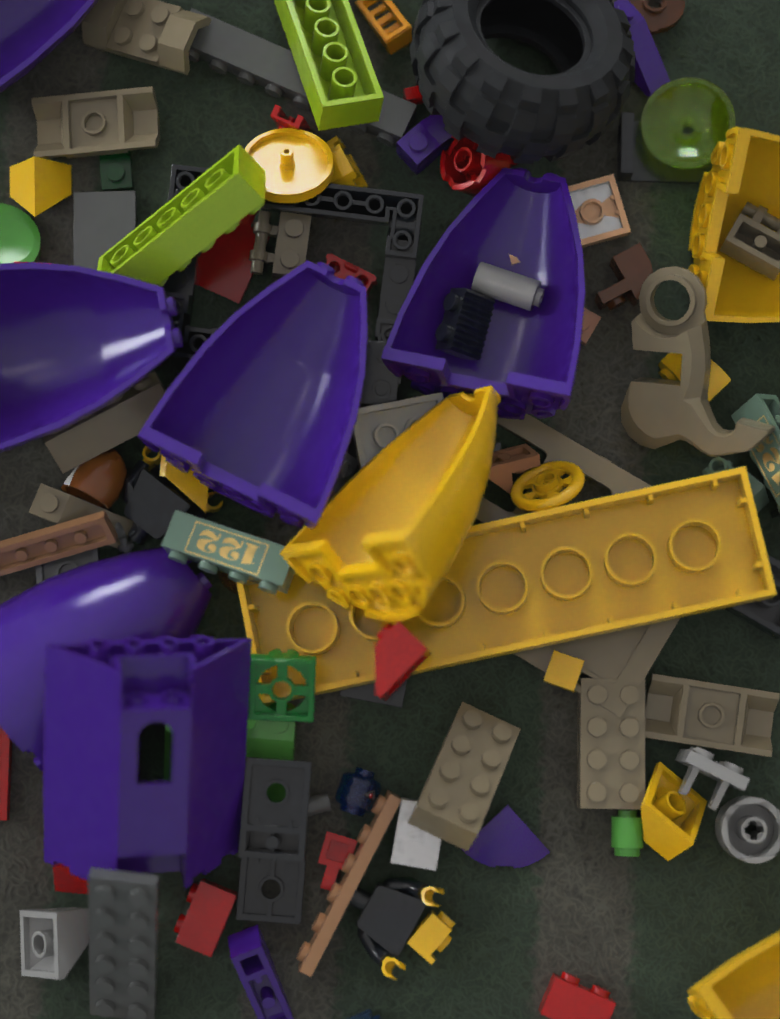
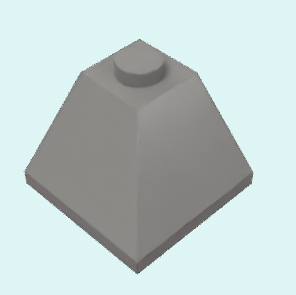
[20,907,89,980]

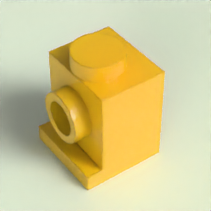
[407,910,456,965]

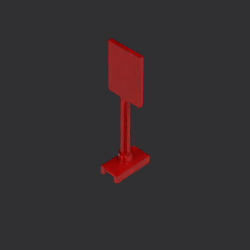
[196,104,310,304]

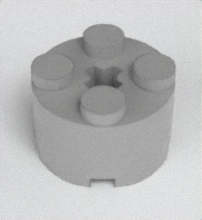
[715,796,780,864]

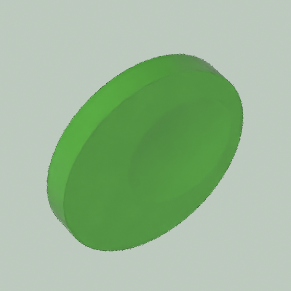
[0,203,41,264]

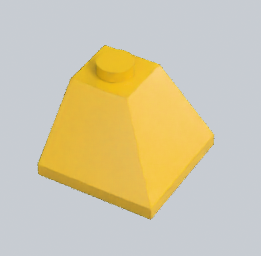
[641,762,707,861]

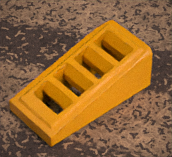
[355,0,413,55]

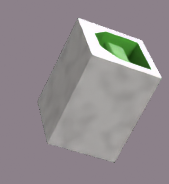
[391,797,441,871]

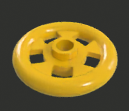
[510,461,585,512]

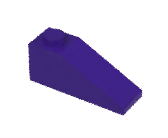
[613,0,671,98]
[396,115,455,175]
[227,924,294,1019]

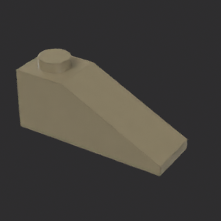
[29,483,134,549]

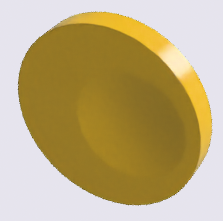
[245,128,333,203]

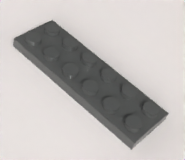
[88,867,159,1019]

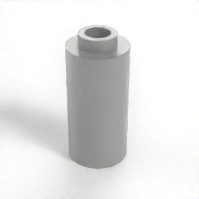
[471,262,545,311]

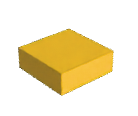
[543,650,584,692]

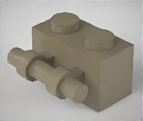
[719,202,780,281]
[249,211,312,280]

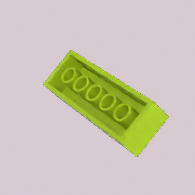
[274,0,384,131]
[97,144,266,287]

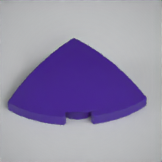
[460,805,550,869]

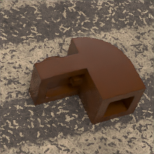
[594,243,653,310]

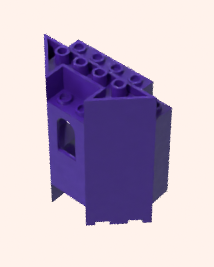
[42,635,252,889]

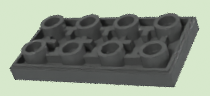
[73,191,137,270]

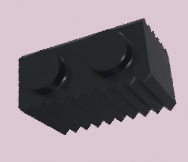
[435,288,496,360]

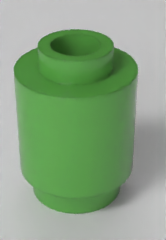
[611,809,644,857]

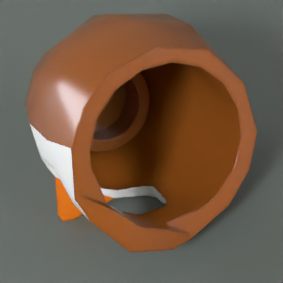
[61,448,128,509]

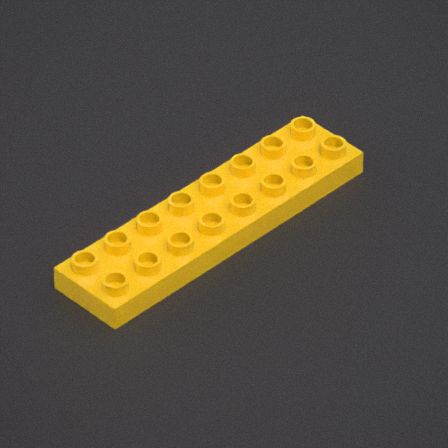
[236,466,777,706]

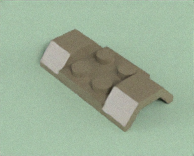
[81,0,211,75]
[31,86,160,159]
[645,674,780,757]

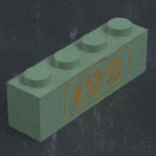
[731,393,780,513]
[161,510,295,595]

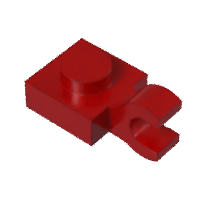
[318,831,357,890]

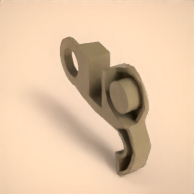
[621,266,776,457]

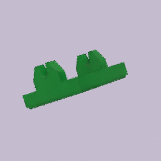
[248,649,316,723]

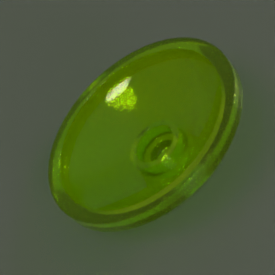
[641,77,736,169]

